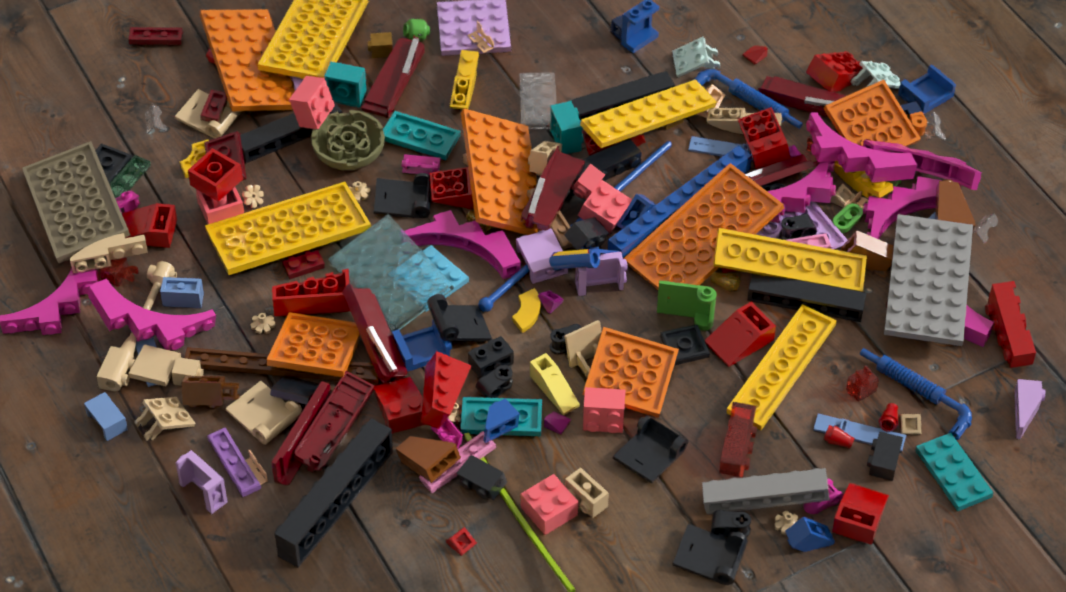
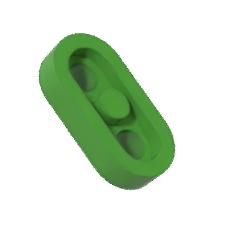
[833,203,863,233]

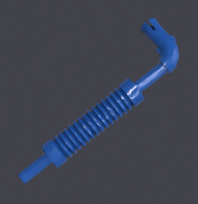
[692,69,803,129]
[860,348,972,440]

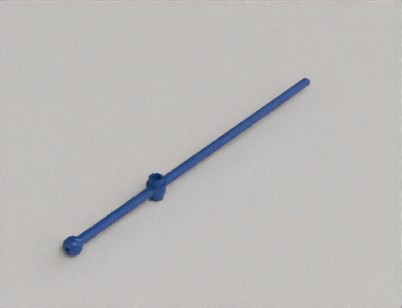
[478,141,672,312]

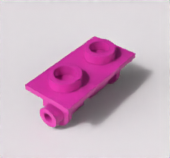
[402,154,440,175]
[115,191,140,214]
[431,418,463,448]

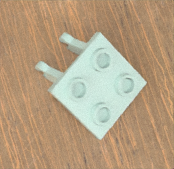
[672,37,720,78]
[851,61,900,89]

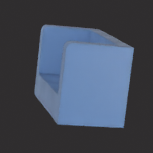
[160,277,204,308]
[84,392,128,441]

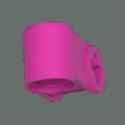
[803,479,844,514]

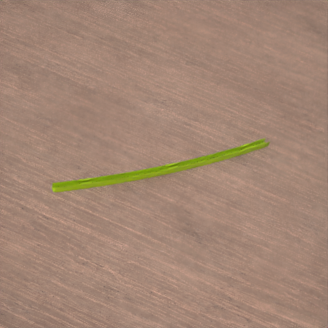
[464,433,575,592]

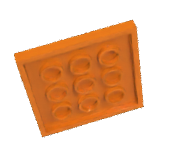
[823,79,921,147]
[267,312,361,377]
[583,327,679,418]

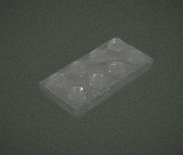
[520,72,556,129]

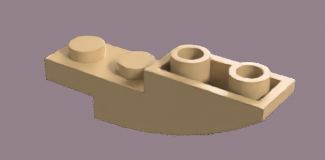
[707,108,782,134]
[70,233,148,274]

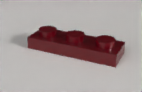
[128,27,183,45]

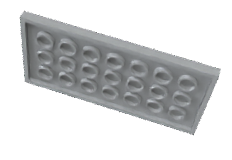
[884,214,973,346]

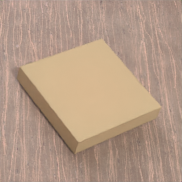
[129,344,181,386]

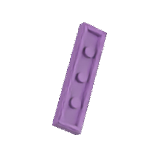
[207,428,261,497]

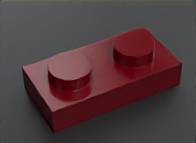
[200,89,228,122]

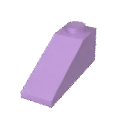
[1014,379,1045,439]

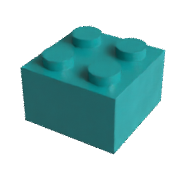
[324,62,367,108]
[550,101,584,154]

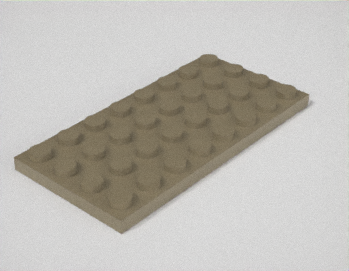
[22,141,130,264]

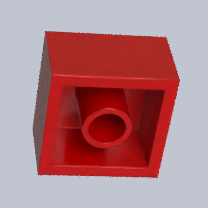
[188,148,243,202]

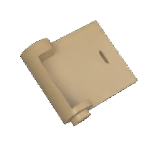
[175,89,242,139]
[226,381,302,445]

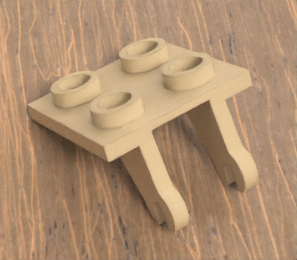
[565,320,602,378]
[135,397,196,441]

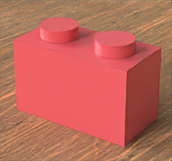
[571,164,605,200]

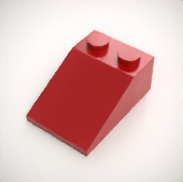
[373,377,426,434]

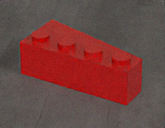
[272,268,350,316]
[985,281,1036,368]
[421,351,471,429]

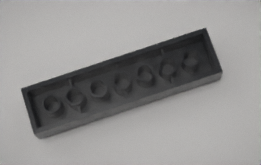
[274,418,393,568]

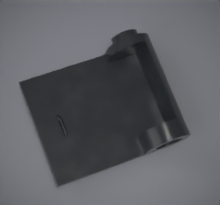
[374,173,431,219]
[427,294,492,341]
[613,415,688,484]
[672,524,748,585]

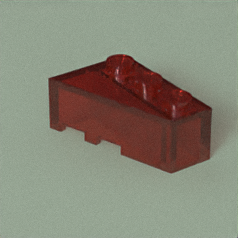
[719,401,757,478]

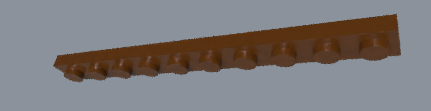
[184,347,379,384]

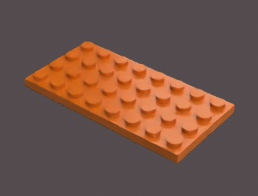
[200,9,295,111]
[461,109,541,235]
[623,163,784,299]

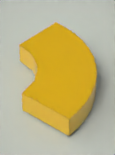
[180,139,209,178]
[512,288,540,333]

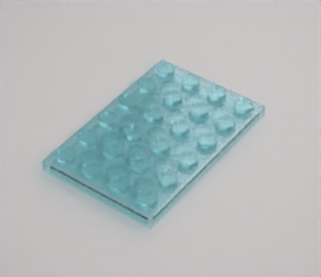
[329,214,454,333]

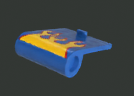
[549,247,619,271]

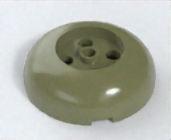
[312,110,385,171]

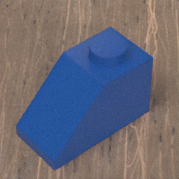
[617,194,657,229]
[483,398,520,443]
[785,517,835,552]

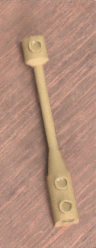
[97,261,177,391]

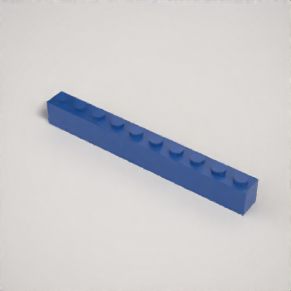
[608,145,752,258]

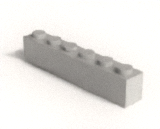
[702,468,830,514]

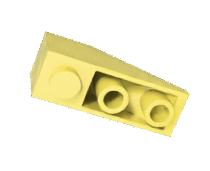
[530,353,580,415]

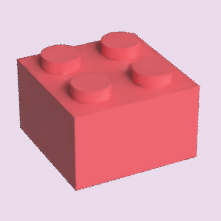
[289,76,335,130]
[578,180,632,236]
[196,187,244,224]
[583,387,625,433]
[521,474,578,535]

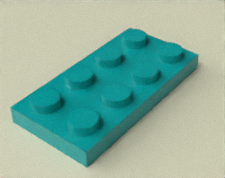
[383,111,461,160]
[461,397,542,436]
[915,433,994,512]

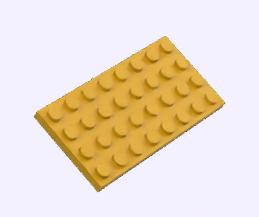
[258,0,368,79]
[205,182,372,275]

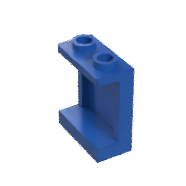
[621,0,660,53]
[898,65,956,114]
[392,320,452,372]

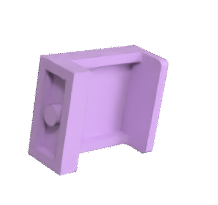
[516,228,568,284]
[575,252,627,296]
[176,450,227,514]

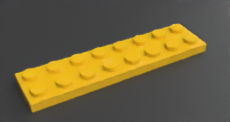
[580,79,717,148]
[713,228,867,292]
[726,304,836,430]

